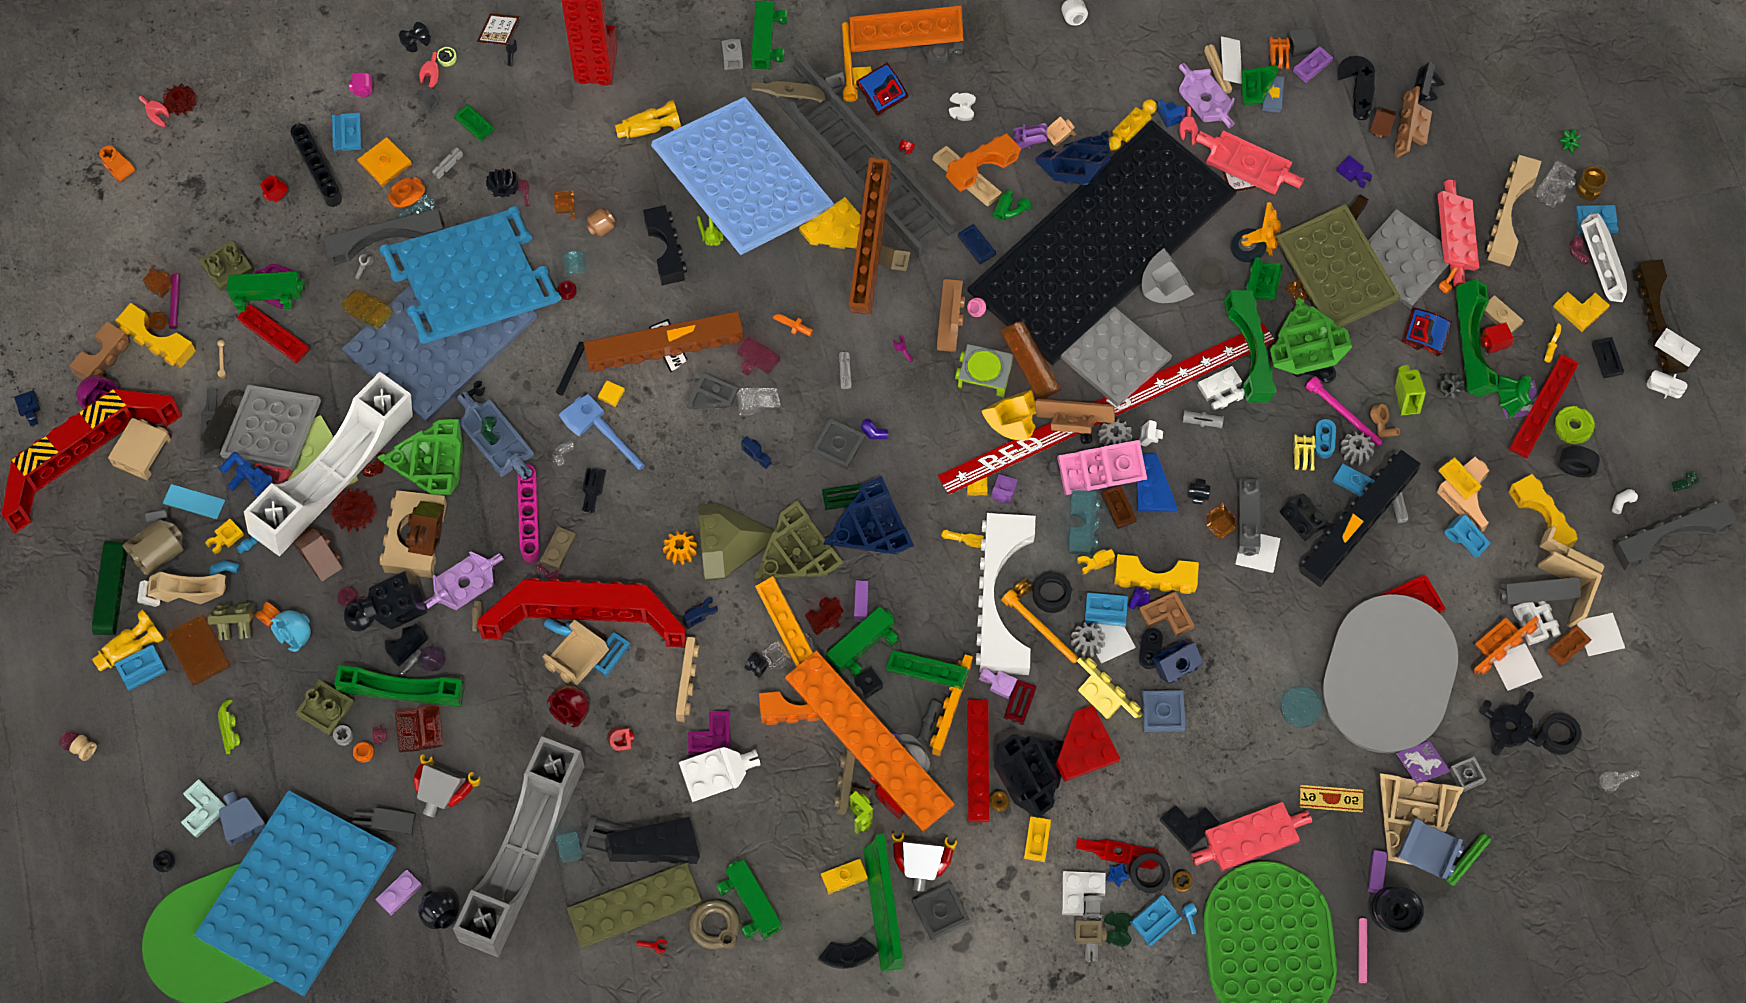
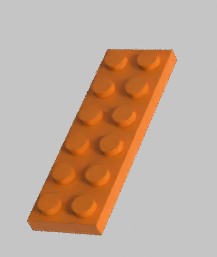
[850,6,964,52]

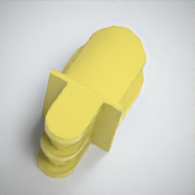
[1293,434,1316,471]

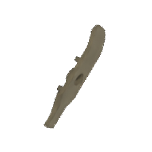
[751,81,825,103]

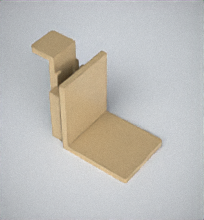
[1538,526,1604,628]

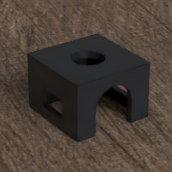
[854,668,883,699]

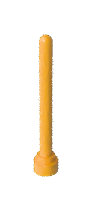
[842,22,858,102]
[1001,589,1078,663]

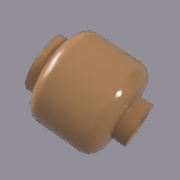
[586,208,616,237]

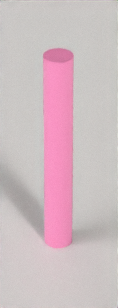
[1358,918,1367,983]

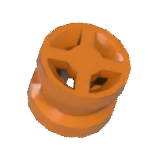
[255,602,280,627]

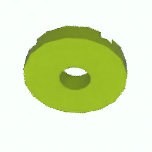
[1554,406,1595,445]

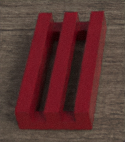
[1004,680,1037,725]

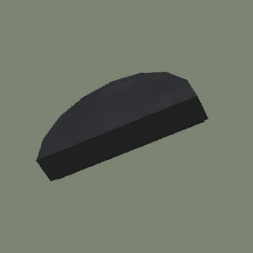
[1337,56,1374,81]

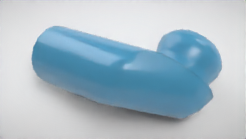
[544,618,572,636]

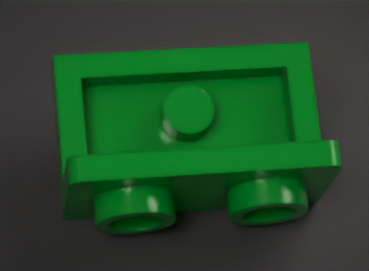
[1246,257,1283,300]

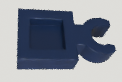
[741,436,772,469]

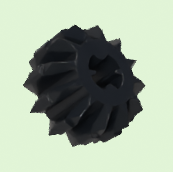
[486,168,519,198]

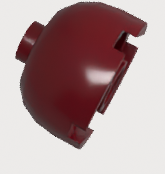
[547,685,589,727]

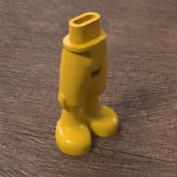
[615,100,681,139]
[92,609,164,672]

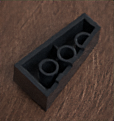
[604,817,700,864]

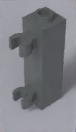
[1238,479,1261,556]
[1499,577,1581,604]

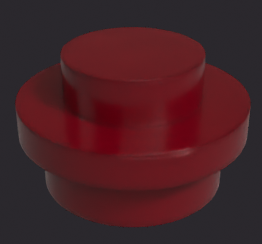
[557,281,577,300]

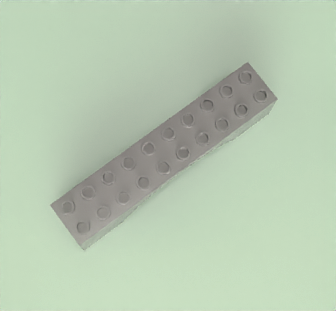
[453,736,585,958]

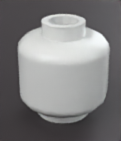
[1061,0,1088,25]

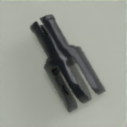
[582,468,606,513]

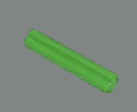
[1445,834,1491,886]

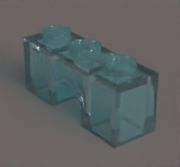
[1068,490,1100,555]

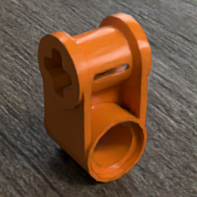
[99,146,135,183]

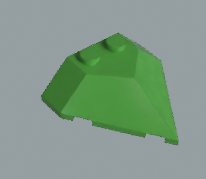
[1270,297,1352,374]
[377,419,463,495]

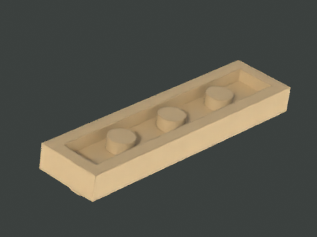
[932,146,1002,207]
[676,637,699,722]

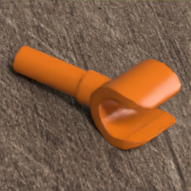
[1439,267,1458,294]

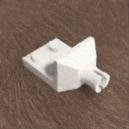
[679,747,761,802]

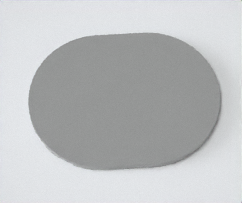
[1322,595,1458,753]

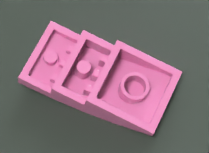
[1057,440,1147,495]

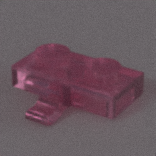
[737,336,780,376]

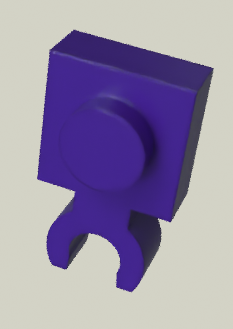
[1336,155,1372,188]

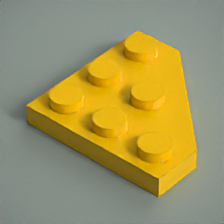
[799,197,861,249]

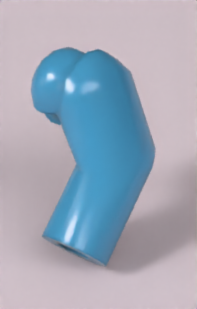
[209,560,240,576]

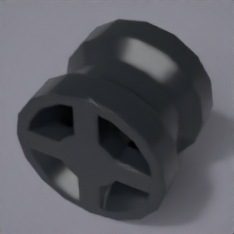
[744,652,770,678]

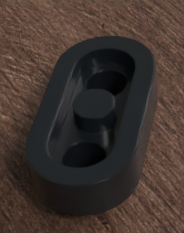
[1139,628,1163,669]

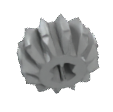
[1098,418,1132,446]
[1340,431,1375,466]
[1071,622,1106,658]

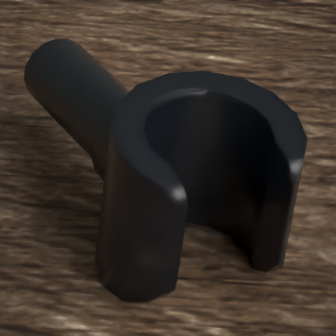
[505,39,517,66]
[462,381,485,398]

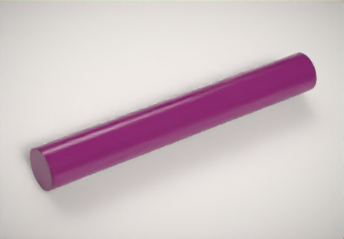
[169,274,180,329]

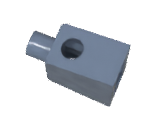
[219,792,266,847]

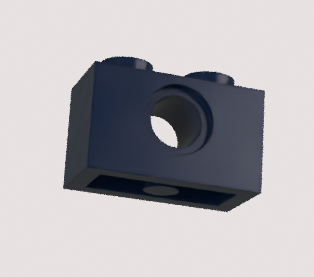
[1151,638,1204,683]

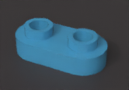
[1314,419,1336,459]

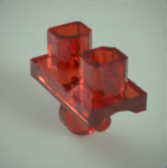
[805,597,844,636]

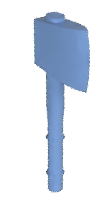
[559,394,645,470]

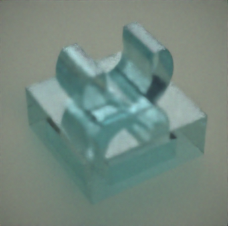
[563,251,586,275]

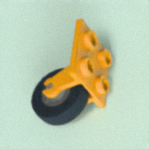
[1231,202,1281,262]

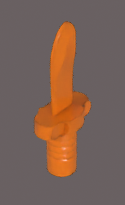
[773,314,813,336]

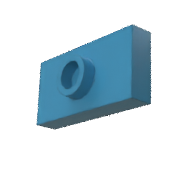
[1332,463,1375,497]

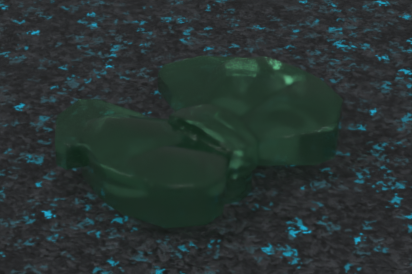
[1104,912,1133,947]

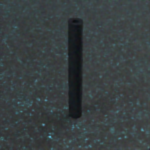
[556,342,585,396]

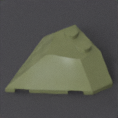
[754,501,844,580]
[698,503,774,581]

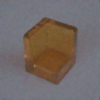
[554,191,576,220]
[1207,504,1236,540]

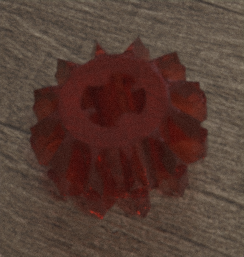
[163,83,196,116]

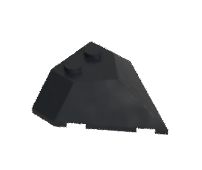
[994,734,1063,818]

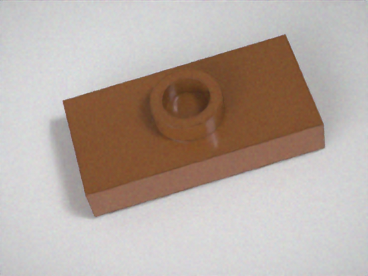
[1547,625,1592,667]

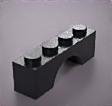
[643,205,687,286]

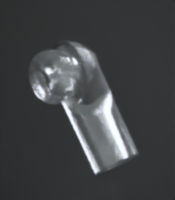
[551,440,575,467]

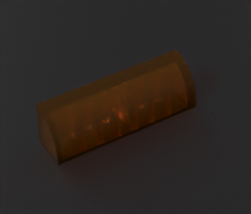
[1001,322,1061,399]

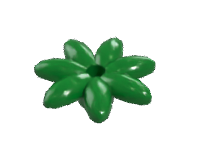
[1560,128,1581,153]

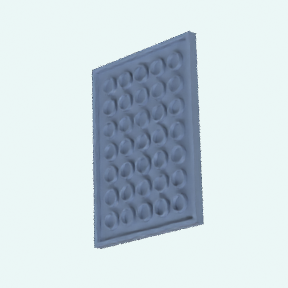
[342,285,537,423]

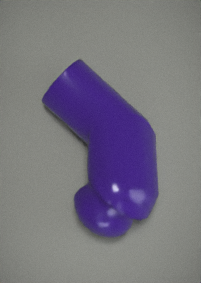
[861,419,888,439]

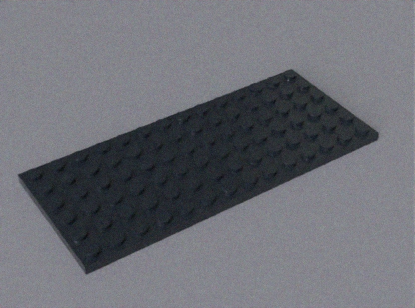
[967,121,1237,366]

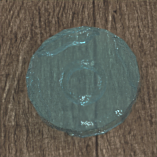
[1280,687,1323,728]

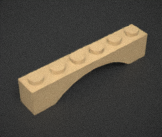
[1486,155,1541,266]

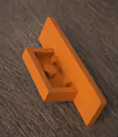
[1474,616,1539,677]

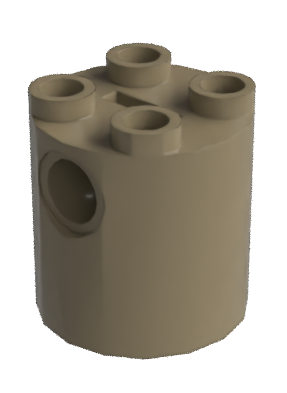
[122,518,184,577]

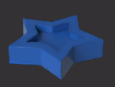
[1106,863,1130,887]

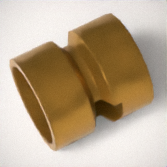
[1576,166,1607,201]

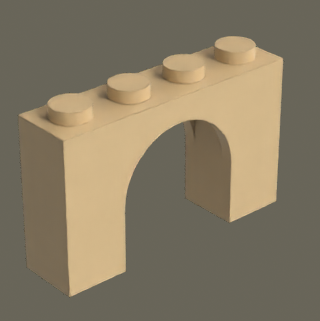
[380,490,447,578]

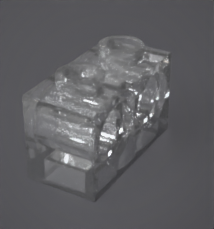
[1534,161,1576,209]

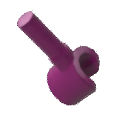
[893,335,913,363]

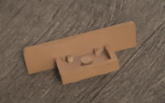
[1394,86,1432,158]
[937,279,965,352]
[1035,399,1115,434]

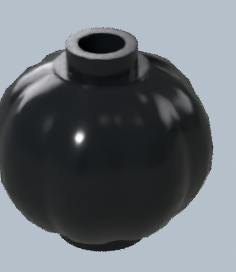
[418,891,458,929]

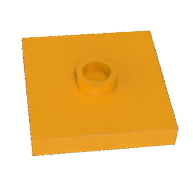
[357,137,412,187]

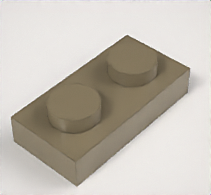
[540,526,577,571]

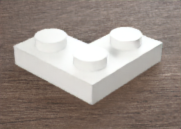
[1062,871,1106,916]

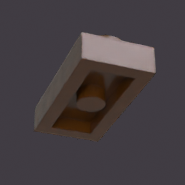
[1101,485,1136,529]

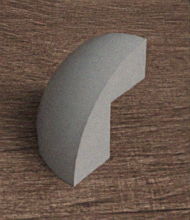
[1142,248,1194,303]

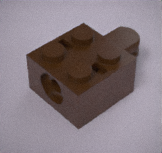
[406,501,444,556]

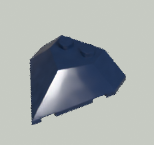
[1036,131,1111,185]
[823,476,914,555]

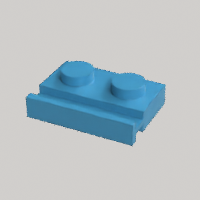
[332,113,362,152]
[1575,205,1619,234]
[1085,593,1128,627]
[115,644,167,691]
[1130,895,1182,946]

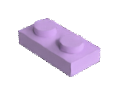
[375,870,422,916]

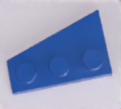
[1137,453,1178,512]

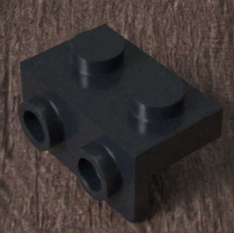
[1280,493,1329,541]

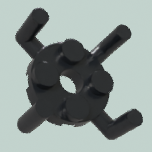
[1479,691,1547,756]

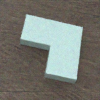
[181,779,225,838]

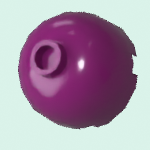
[76,375,117,409]

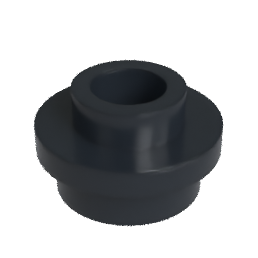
[153,851,175,873]

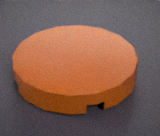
[387,177,425,208]

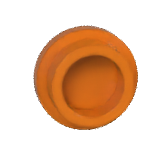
[353,742,374,763]

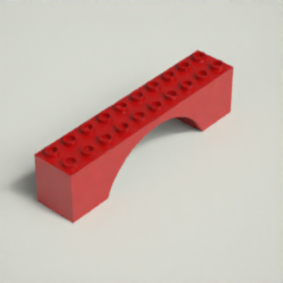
[561,0,618,86]

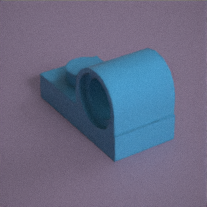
[1444,514,1491,558]

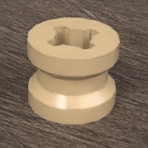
[69,735,97,761]

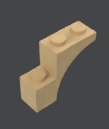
[147,572,226,605]

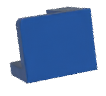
[1157,100,1186,128]

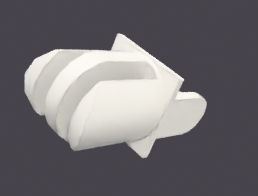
[1647,370,1687,398]

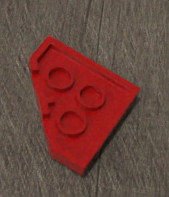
[1056,705,1121,782]

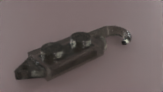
[200,390,245,455]

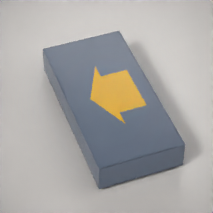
[1262,76,1284,113]

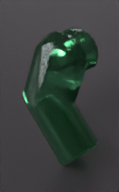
[481,416,498,445]
[1671,471,1699,492]

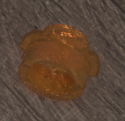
[149,312,168,331]

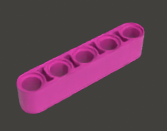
[517,464,540,563]

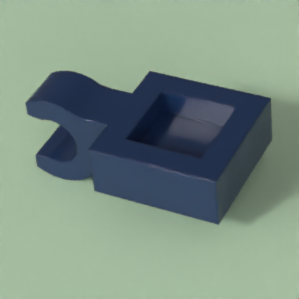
[14,390,40,426]
[683,597,718,629]

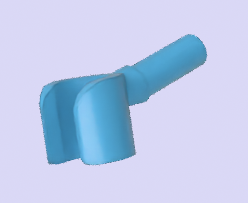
[1182,903,1197,935]

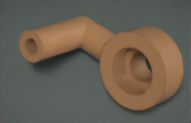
[1370,404,1400,438]

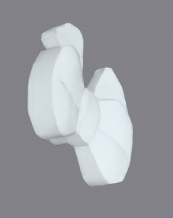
[949,93,976,121]

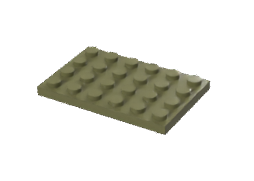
[1276,204,1401,327]

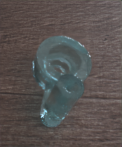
[397,195,434,219]

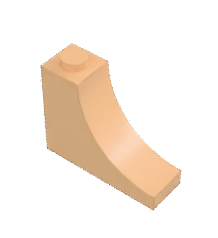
[1437,457,1489,533]

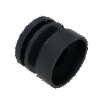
[1370,887,1424,933]

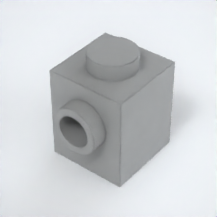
[722,39,743,70]

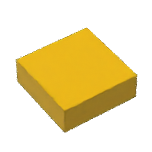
[598,381,625,407]

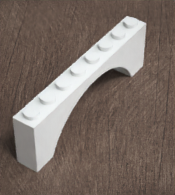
[976,513,1036,675]

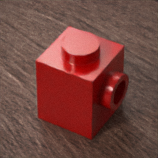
[1480,322,1514,354]

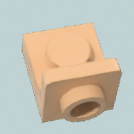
[1047,116,1077,147]

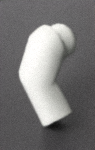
[1611,489,1638,514]

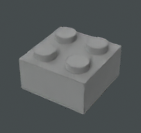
[1449,757,1487,793]

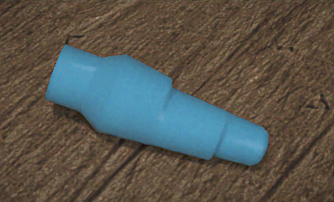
[236,537,258,554]

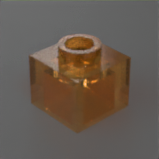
[143,269,171,298]

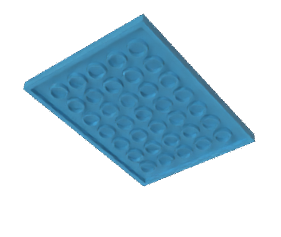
[194,790,397,997]

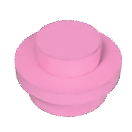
[967,298,986,317]

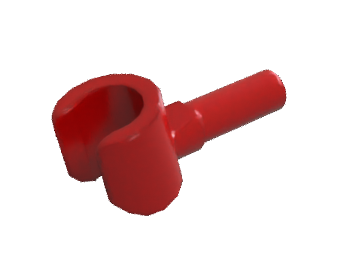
[637,939,667,954]

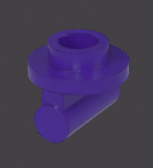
[1128,587,1150,609]

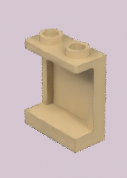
[108,418,171,481]
[542,620,609,686]

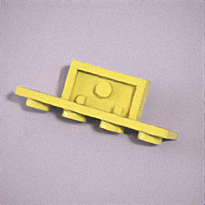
[1077,657,1143,719]

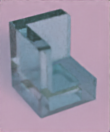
[556,832,583,863]

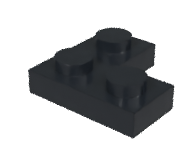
[1160,805,1220,851]

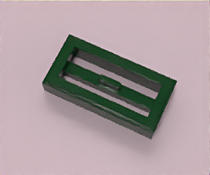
[822,483,862,510]

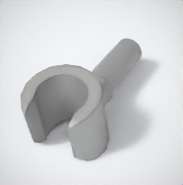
[354,254,374,280]

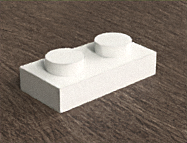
[1655,328,1701,367]

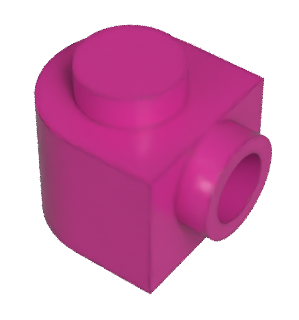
[349,73,372,97]

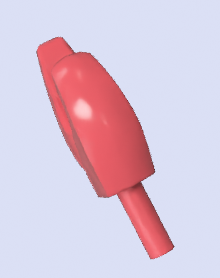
[419,52,439,88]
[139,95,170,127]
[1179,106,1199,146]

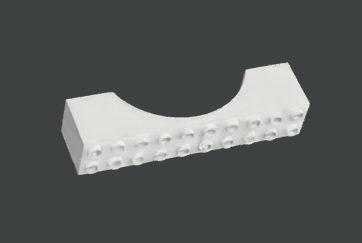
[244,372,413,556]

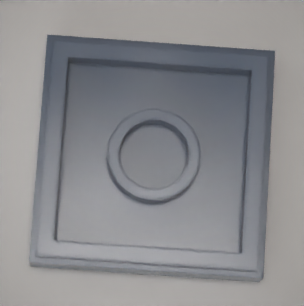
[1142,690,1186,732]

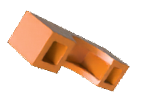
[946,133,1021,192]
[759,691,820,725]

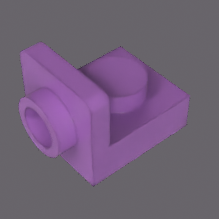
[991,474,1018,504]

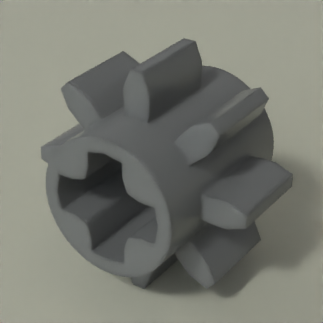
[1439,373,1465,398]

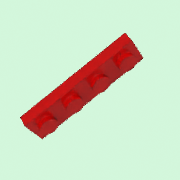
[237,304,310,364]

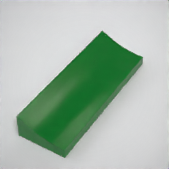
[863,834,903,972]

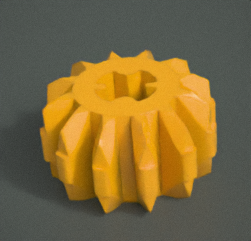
[663,530,697,565]

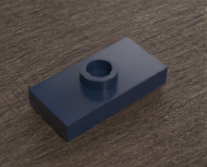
[958,224,996,265]

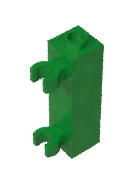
[751,0,787,70]
[227,272,305,312]
[826,607,898,678]
[716,860,782,940]

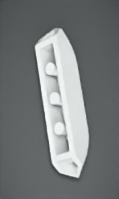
[1581,213,1627,302]

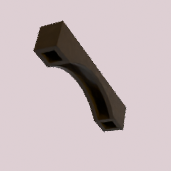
[1634,259,1692,374]

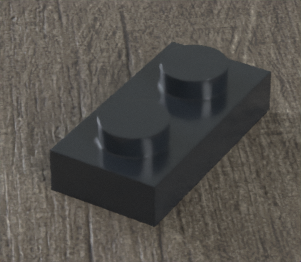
[1592,337,1624,378]

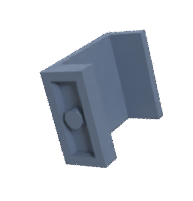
[1396,819,1464,879]

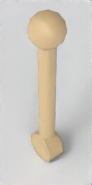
[217,340,226,378]

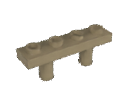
[834,743,871,816]

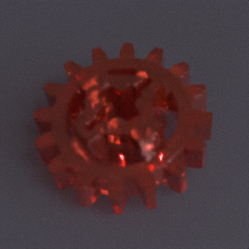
[331,488,376,532]

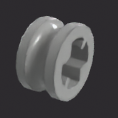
[333,725,353,746]

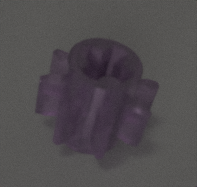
[419,646,445,672]

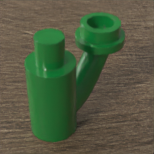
[992,190,1032,221]

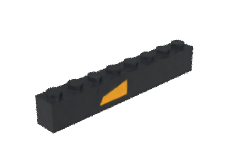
[1301,450,1421,587]

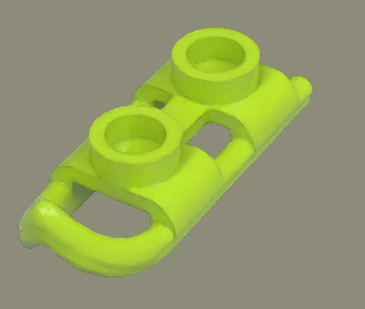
[218,700,240,754]

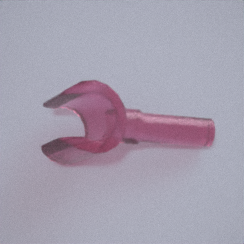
[518,180,530,206]
[536,564,561,581]

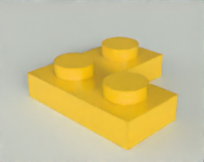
[1553,292,1610,332]

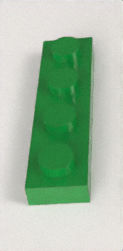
[885,650,969,689]

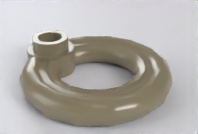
[689,900,740,949]

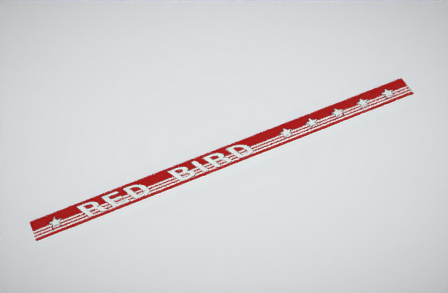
[938,323,1275,495]

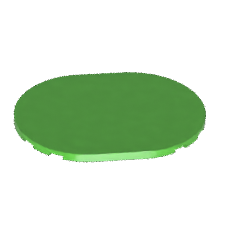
[1203,861,1337,1003]
[142,864,275,1003]

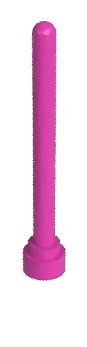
[1305,376,1382,446]

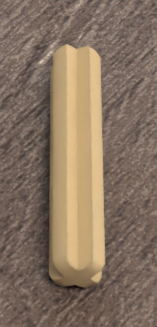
[1204,44,1232,94]

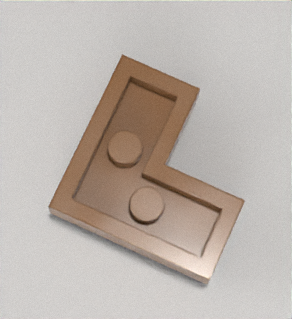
[1139,591,1195,637]

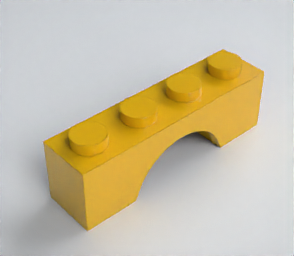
[116,303,196,369]
[1508,474,1578,548]
[1114,554,1199,594]

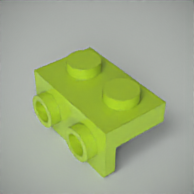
[850,791,873,834]

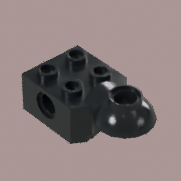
[344,571,427,632]

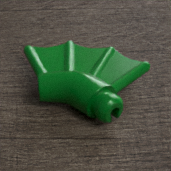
[1497,375,1532,418]

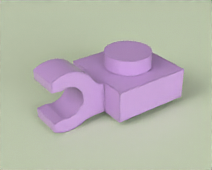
[979,668,1017,699]

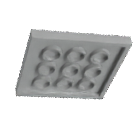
[1368,209,1450,309]
[1061,307,1172,407]
[220,385,321,470]

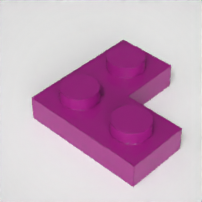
[688,711,730,754]

